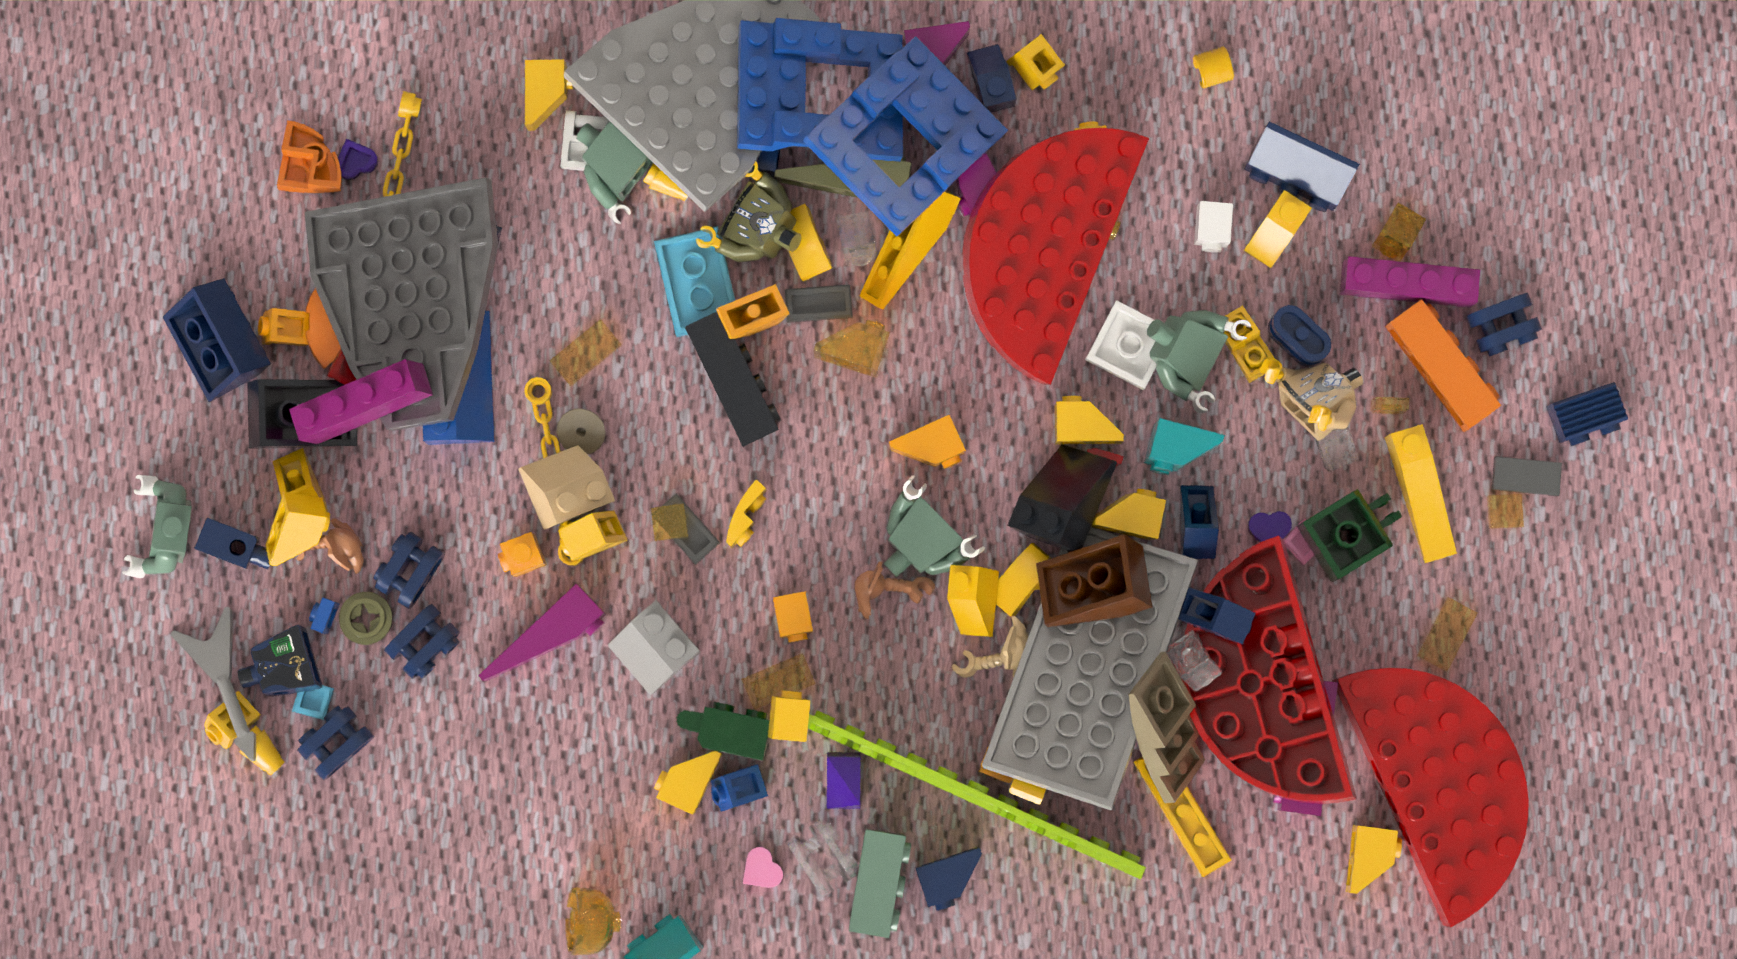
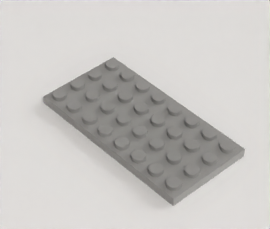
[982,527,1198,811]

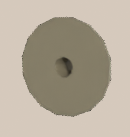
[556,408,606,454]

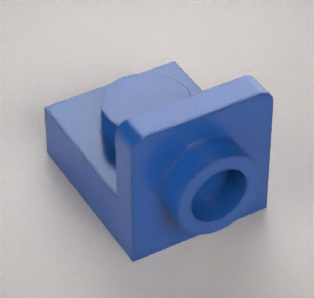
[711,764,768,812]

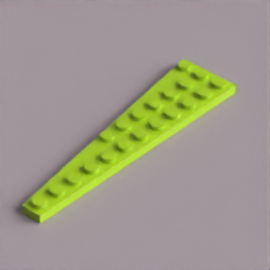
[770,710,1146,880]

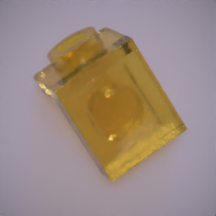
[1372,203,1426,262]

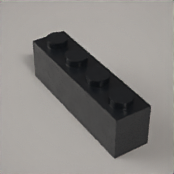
[685,311,782,447]

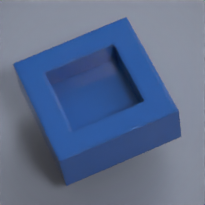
[309,597,340,635]

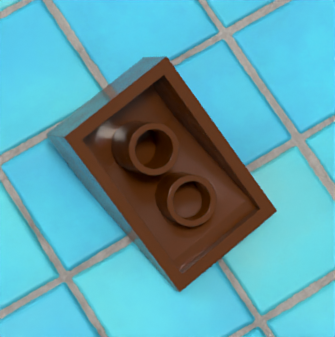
[1036,534,1153,627]

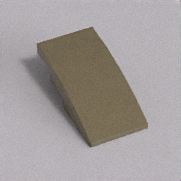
[1128,652,1205,803]

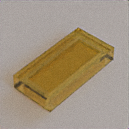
[550,319,622,387]
[1417,597,1478,672]
[741,653,816,710]

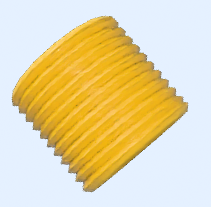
[1193,46,1234,89]

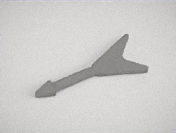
[171,607,256,762]

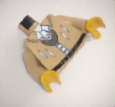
[1259,357,1363,441]

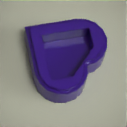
[338,139,378,180]
[1247,511,1292,542]

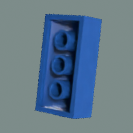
[423,311,494,445]

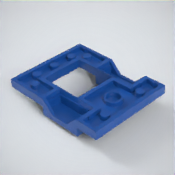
[737,18,903,162]
[803,36,1008,236]

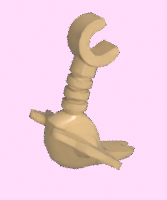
[951,616,1028,678]

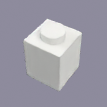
[1194,201,1233,252]

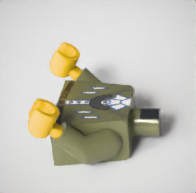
[696,161,801,263]

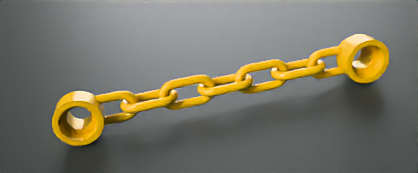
[383,91,422,197]
[524,377,584,566]

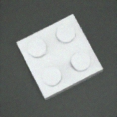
[1085,300,1156,390]

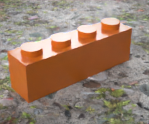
[1385,299,1502,432]

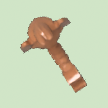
[296,518,364,574]
[854,561,935,619]

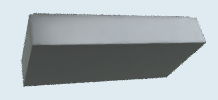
[785,285,853,323]
[1491,456,1562,496]
[652,493,720,565]

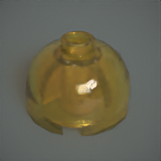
[565,887,621,955]

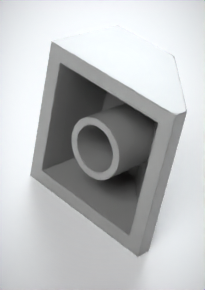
[608,600,701,696]

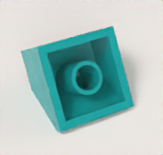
[1144,418,1225,475]
[624,914,704,959]

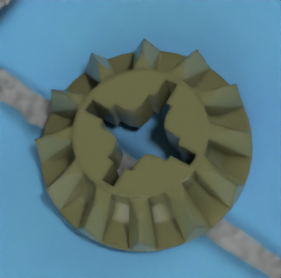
[339,592,393,645]

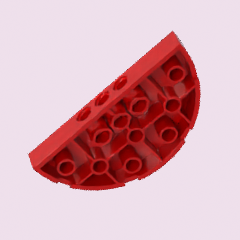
[962,128,1149,385]
[1180,535,1357,804]
[1332,668,1529,927]

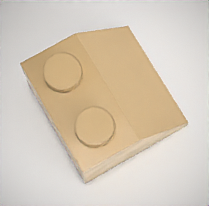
[518,445,615,530]

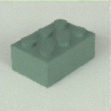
[849,828,911,938]

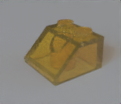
[814,320,890,378]

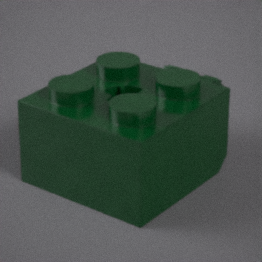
[1297,489,1402,583]
[676,702,770,761]

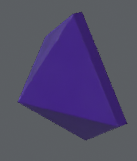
[827,752,861,809]

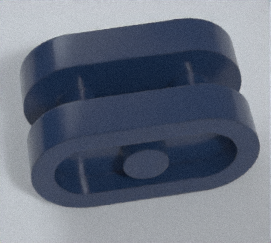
[1466,293,1542,357]
[1268,305,1331,367]
[373,532,445,609]
[384,604,460,679]
[297,705,375,781]

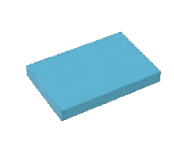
[654,226,735,337]

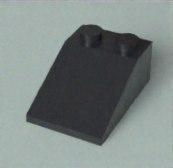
[247,379,357,449]
[1007,444,1117,552]

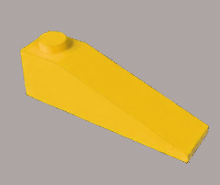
[859,190,961,309]
[1384,424,1457,563]

